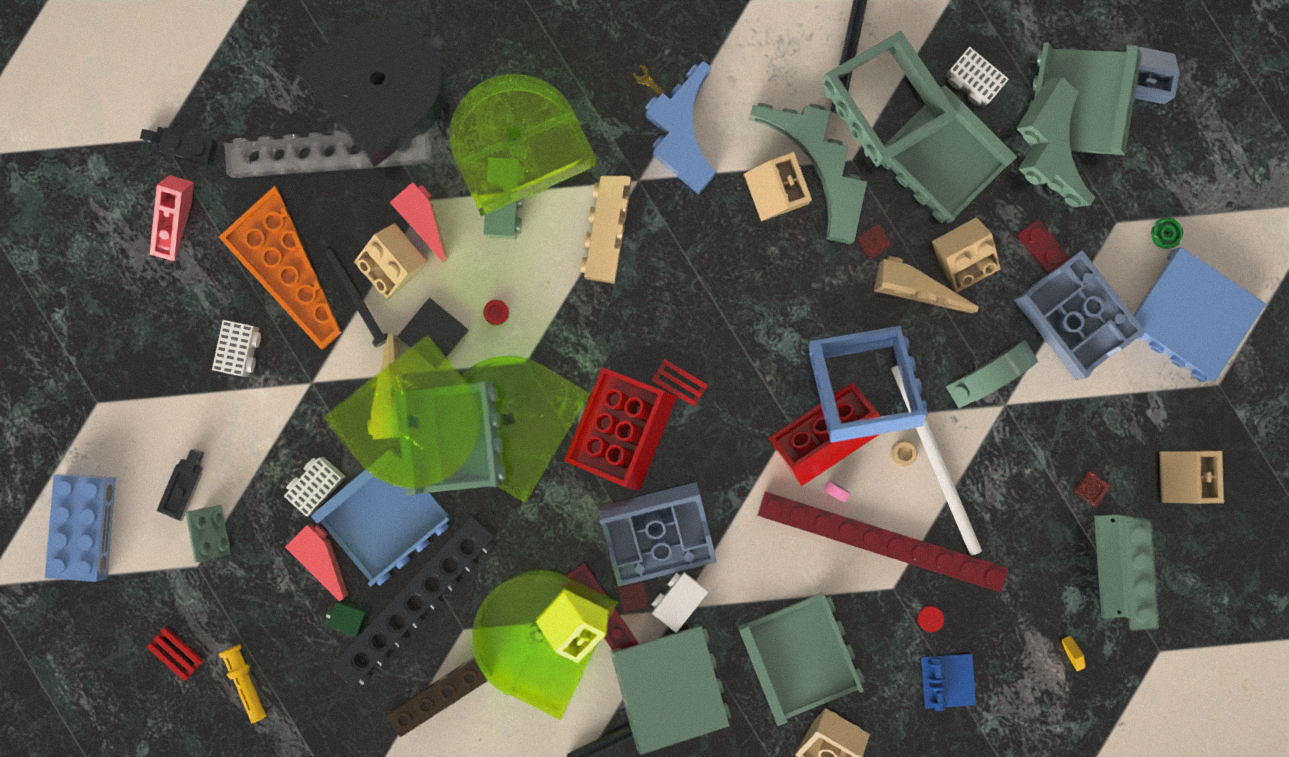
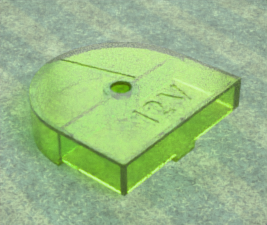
[450,74,596,216]
[323,335,479,488]
[444,356,591,503]
[472,570,618,721]

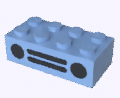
[45,474,116,582]

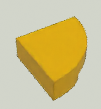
[1062,636,1085,672]

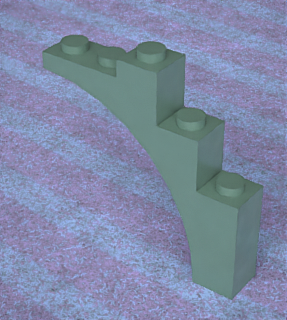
[749,103,867,244]

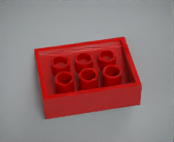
[564,367,677,491]

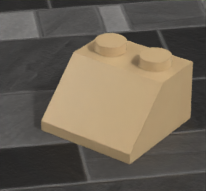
[795,708,870,757]

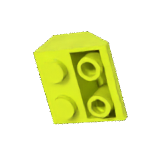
[536,589,608,663]

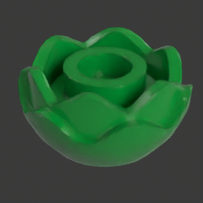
[1151,217,1184,249]

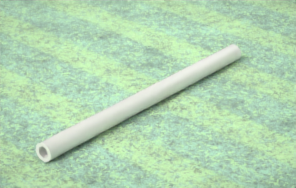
[891,365,982,556]

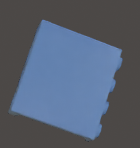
[1133,247,1266,382]
[311,449,452,586]

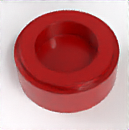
[483,300,509,325]
[917,605,944,632]

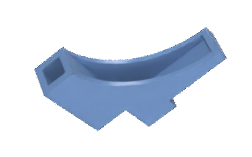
[646,61,716,194]

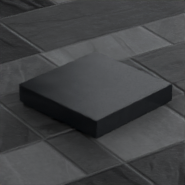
[397,297,469,369]

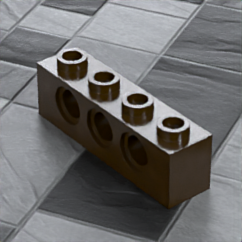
[387,655,491,738]

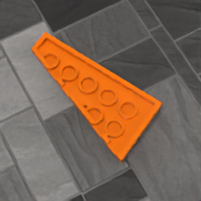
[219,186,342,349]

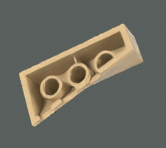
[580,176,631,284]

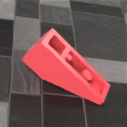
[150,175,194,261]
[390,182,447,262]
[285,523,348,601]

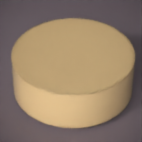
[891,441,917,466]

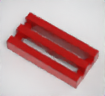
[651,359,708,407]
[147,627,204,681]

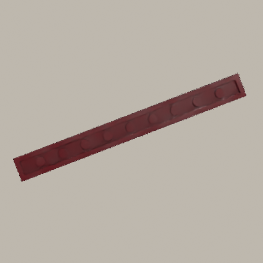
[757,491,1008,593]

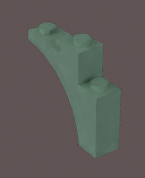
[1016,77,1095,207]

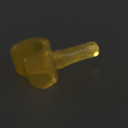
[633,65,665,95]

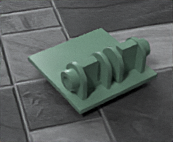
[185,505,231,563]

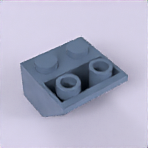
[1123,44,1180,104]

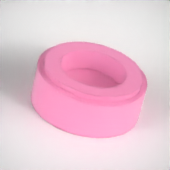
[824,480,851,502]

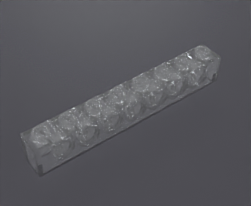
[224,130,434,178]

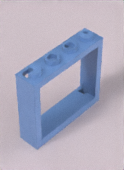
[809,326,928,442]

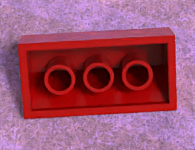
[768,382,880,487]

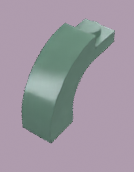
[946,340,1038,408]

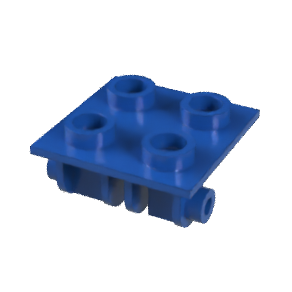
[921,654,976,711]

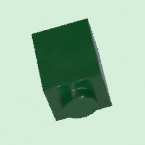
[326,600,369,637]

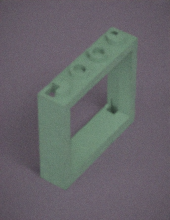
[820,31,958,167]

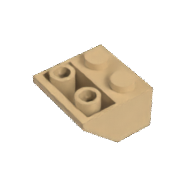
[744,152,812,221]
[932,217,1000,293]
[354,223,428,300]
[1160,450,1224,503]

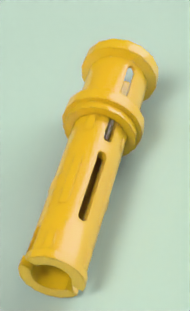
[219,644,267,723]

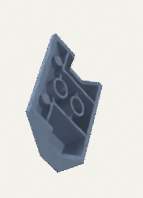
[1014,250,1146,380]
[598,482,717,587]

